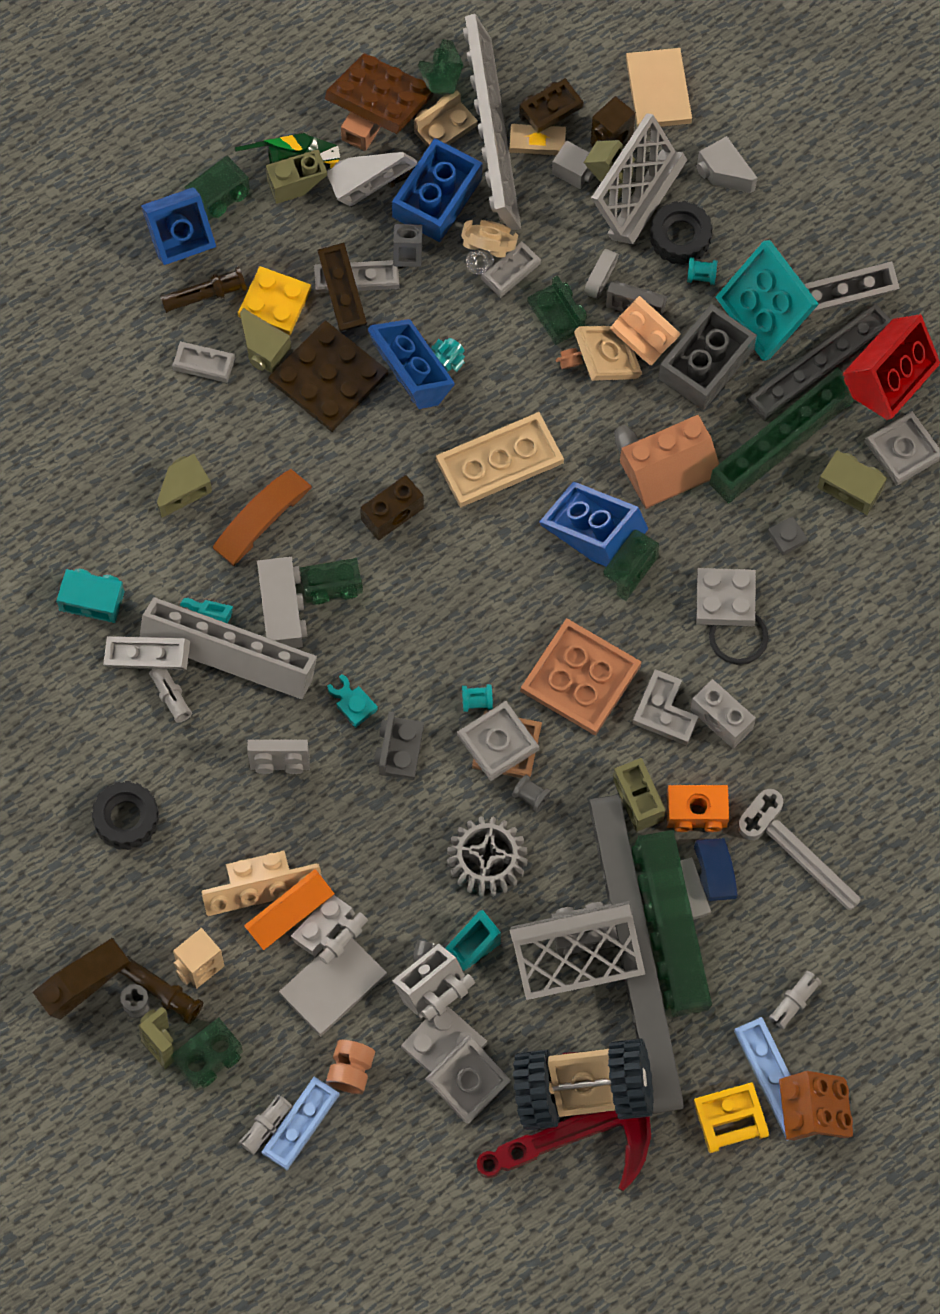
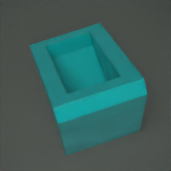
[445,910,501,971]

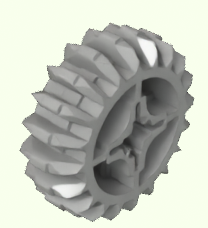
[447,816,528,897]

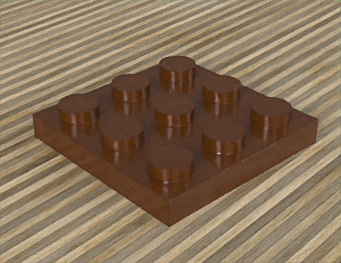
[325,53,435,134]

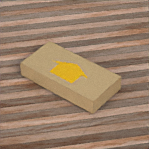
[509,124,566,155]

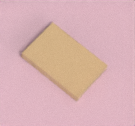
[626,48,692,128]

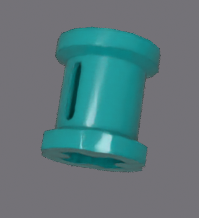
[687,257,718,286]
[462,684,493,712]

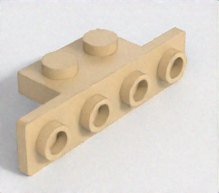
[202,851,322,916]

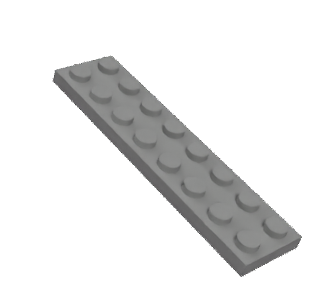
[463,14,521,230]

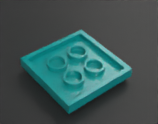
[715,240,819,361]

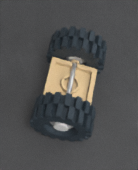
[513,1038,654,1130]

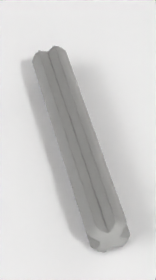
[766,820,861,910]

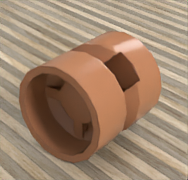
[325,1040,375,1094]

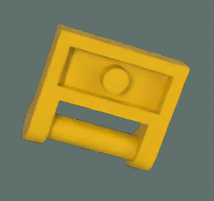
[693,1082,769,1153]

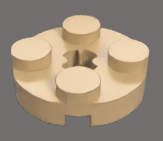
[461,220,518,257]

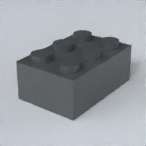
[658,304,757,410]

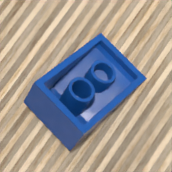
[540,481,648,570]

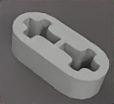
[584,249,619,299]
[738,789,783,840]

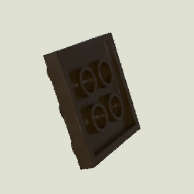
[268,320,389,432]

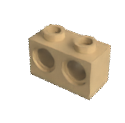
[173,928,224,989]

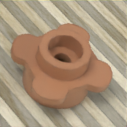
[556,348,583,370]

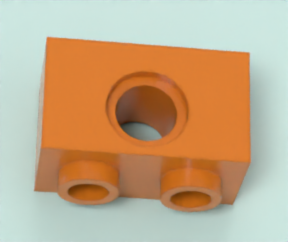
[667,785,729,832]

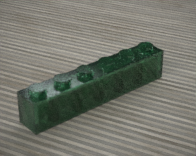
[709,368,854,504]
[632,830,712,1017]

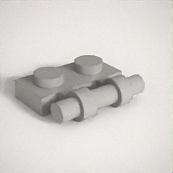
[291,895,368,964]

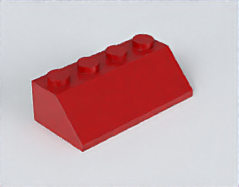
[842,314,940,420]

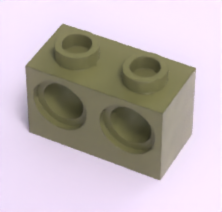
[613,758,666,832]

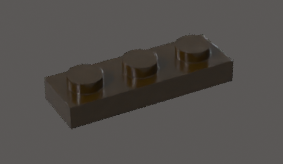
[317,242,367,332]

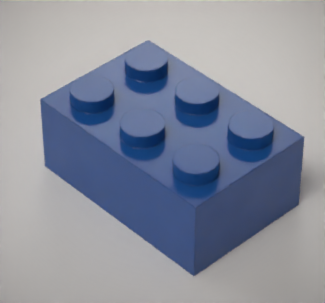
[392,138,483,242]

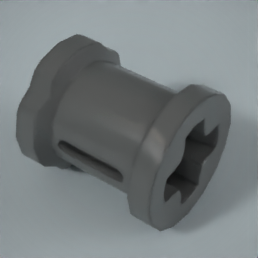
[512,774,551,813]
[120,984,150,1018]

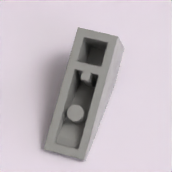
[327,152,418,206]

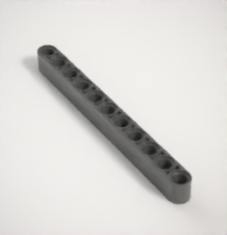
[589,794,683,1114]

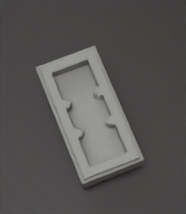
[481,241,541,298]
[172,341,235,383]

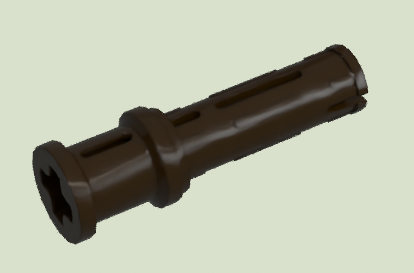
[161,266,247,313]
[118,956,204,1024]

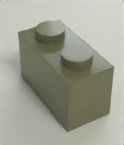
[817,450,887,515]

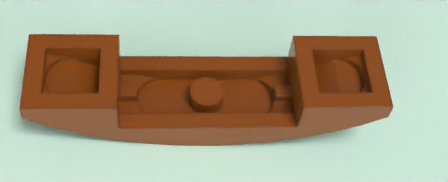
[213,469,312,566]

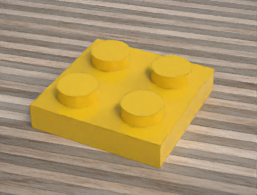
[238,266,312,335]

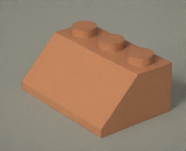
[620,415,722,509]

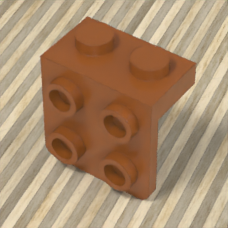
[779,1071,853,1141]

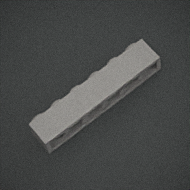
[140,597,317,699]

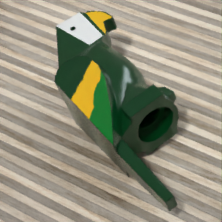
[234,133,340,169]

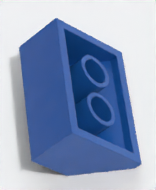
[368,319,455,409]

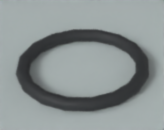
[709,614,769,665]

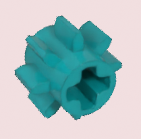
[431,338,465,372]

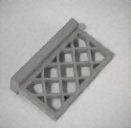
[591,114,687,244]
[510,901,646,1000]

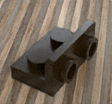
[519,78,584,134]

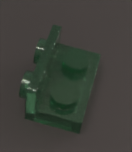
[418,39,464,94]
[527,275,587,345]
[603,530,659,601]
[300,558,363,605]

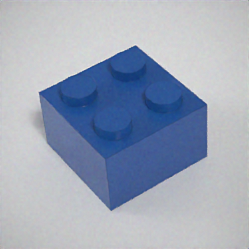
[141,187,217,265]

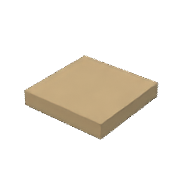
[574,326,642,381]

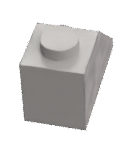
[696,136,757,193]

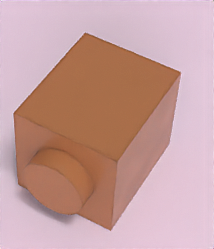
[341,112,381,151]

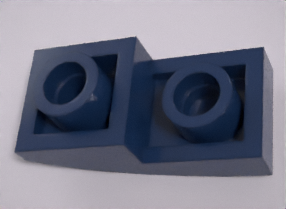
[694,838,738,901]

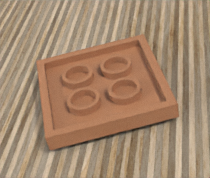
[520,618,642,736]

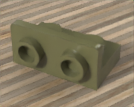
[139,1007,175,1069]

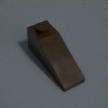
[32,938,131,1020]

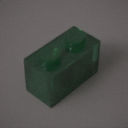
[184,155,250,221]

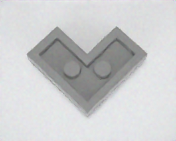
[632,669,699,746]

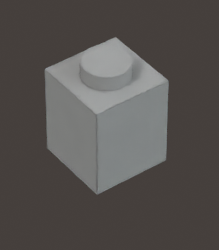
[552,141,594,189]

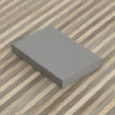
[279,938,387,1037]

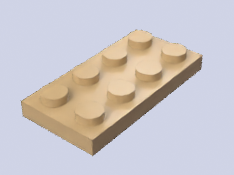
[436,412,564,508]

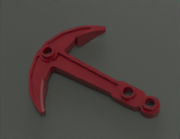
[477,1052,651,1192]

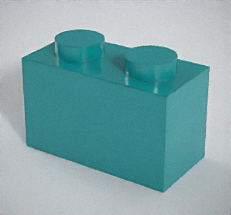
[56,569,125,623]

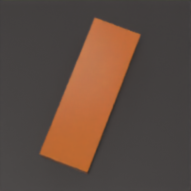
[244,869,335,950]

